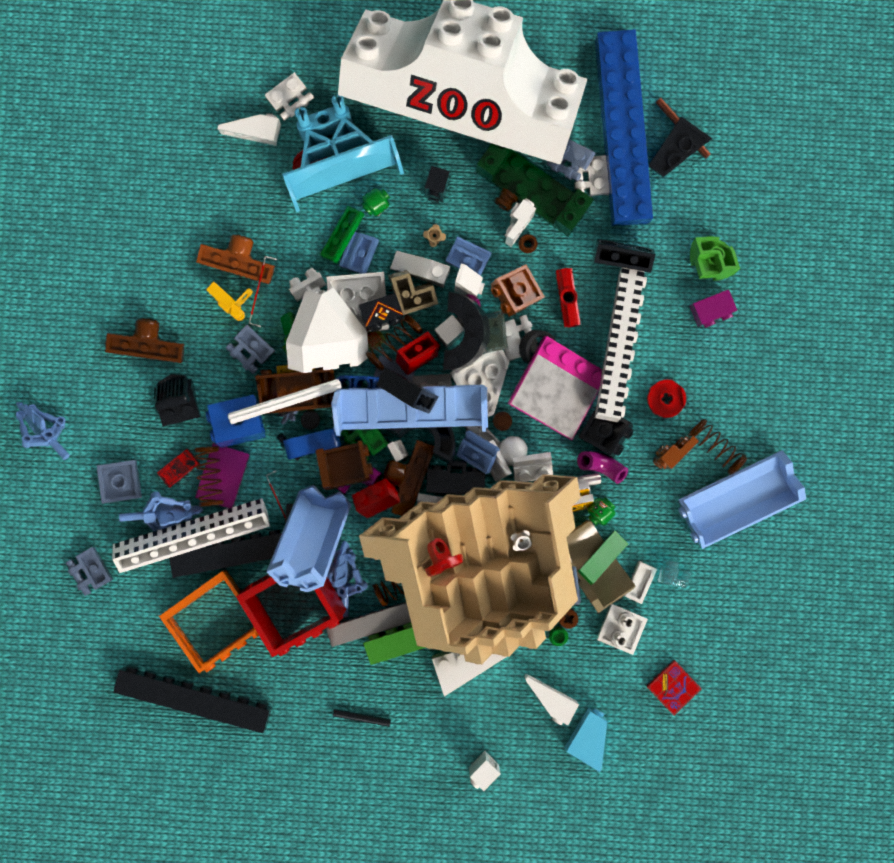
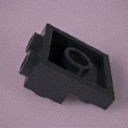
[579,409,634,458]

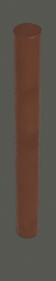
[656,98,711,159]

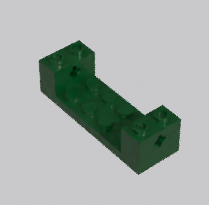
[476,143,594,237]

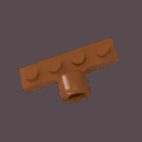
[196,234,275,284]

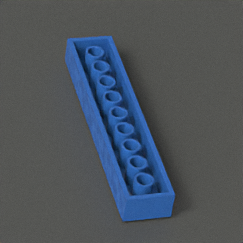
[595,29,653,226]

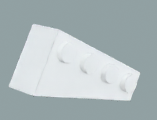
[432,652,506,696]

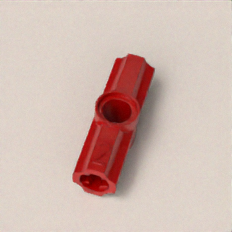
[555,268,581,328]

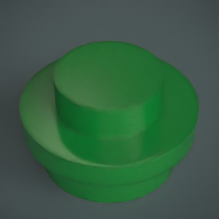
[549,627,568,646]

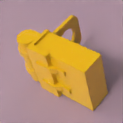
[206,282,253,321]

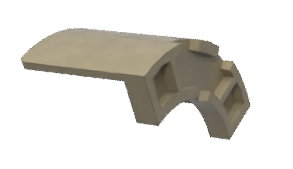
[566,520,636,613]

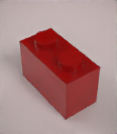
[396,332,440,375]
[352,479,400,519]

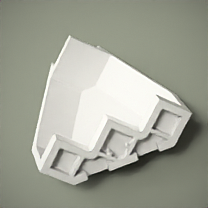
[286,287,368,373]

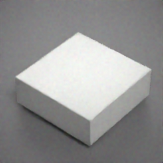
[387,439,409,462]

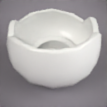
[498,436,528,466]

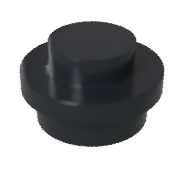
[301,411,320,430]

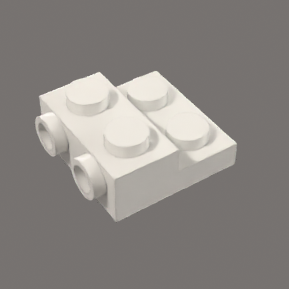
[505,198,536,247]

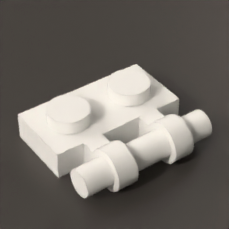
[265,72,314,121]
[574,155,610,196]
[503,315,538,361]

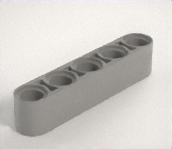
[326,602,411,647]

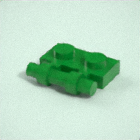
[341,429,389,461]

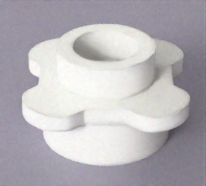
[511,530,532,551]

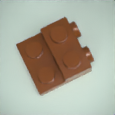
[491,264,545,317]
[652,436,699,469]

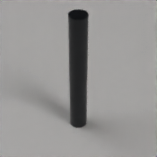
[333,709,391,727]

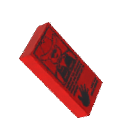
[157,449,200,488]

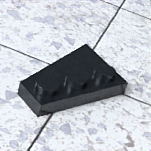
[648,117,713,177]

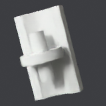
[289,268,327,302]

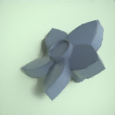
[278,411,298,424]

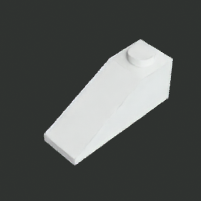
[218,114,281,146]
[390,251,450,288]
[455,264,485,297]
[524,674,579,725]

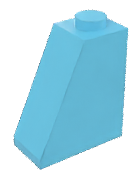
[565,708,607,772]

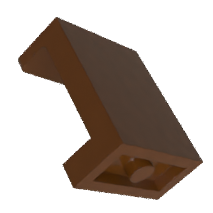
[316,440,373,490]

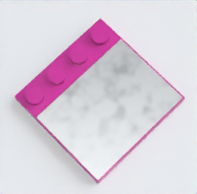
[507,336,602,440]

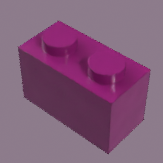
[689,289,738,328]

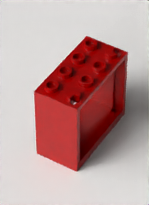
[236,574,347,657]

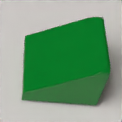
[280,312,295,336]

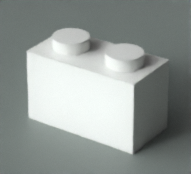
[469,751,500,791]

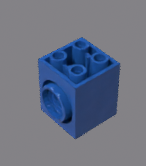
[205,394,266,448]

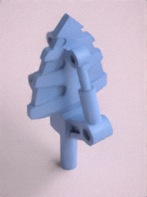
[16,402,70,460]
[119,492,203,531]
[327,541,368,617]

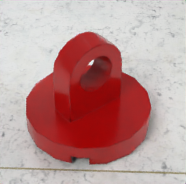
[425,538,464,577]

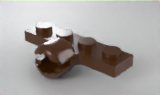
[105,318,185,363]
[383,440,434,516]

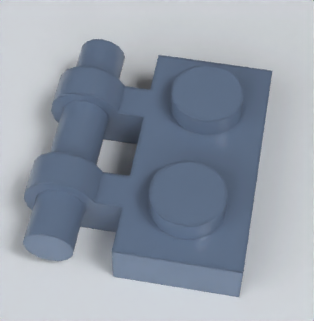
[547,139,596,181]
[226,325,275,374]
[66,546,114,596]

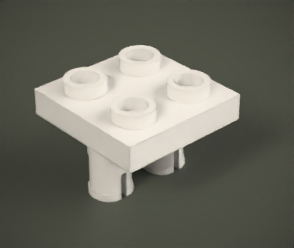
[596,604,648,655]

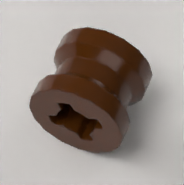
[494,188,518,212]
[559,608,578,629]

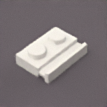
[512,452,553,482]

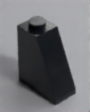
[376,368,439,413]

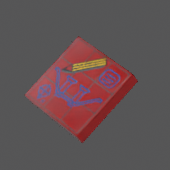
[646,660,701,715]

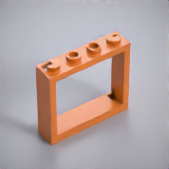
[159,570,259,673]

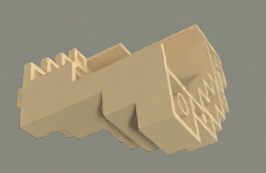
[359,474,581,665]

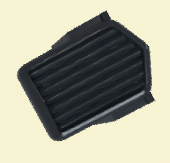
[154,374,201,427]

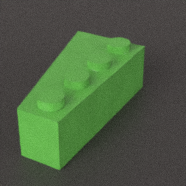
[363,622,426,665]

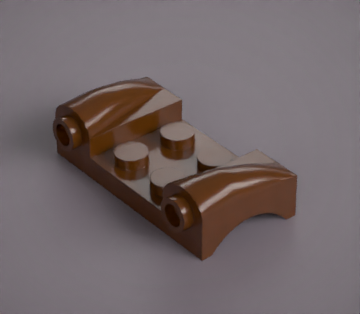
[255,367,336,414]

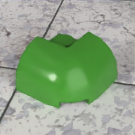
[690,236,740,281]

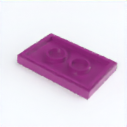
[195,443,250,508]

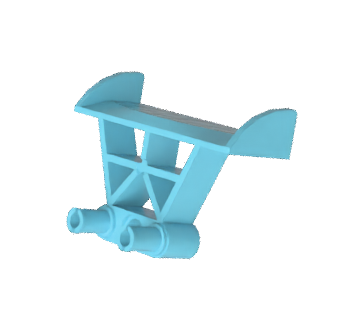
[282,94,404,212]

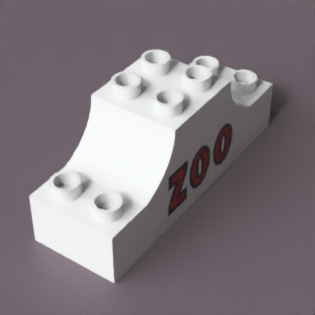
[338,0,587,164]

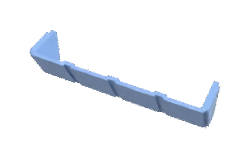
[331,385,488,436]

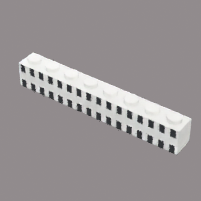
[594,268,647,422]
[112,498,270,573]

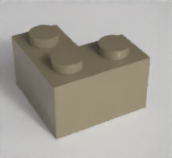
[388,270,438,315]

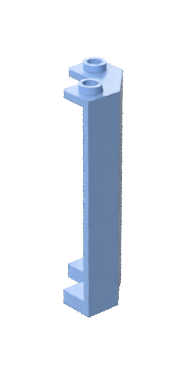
[678,450,806,549]
[266,485,352,592]

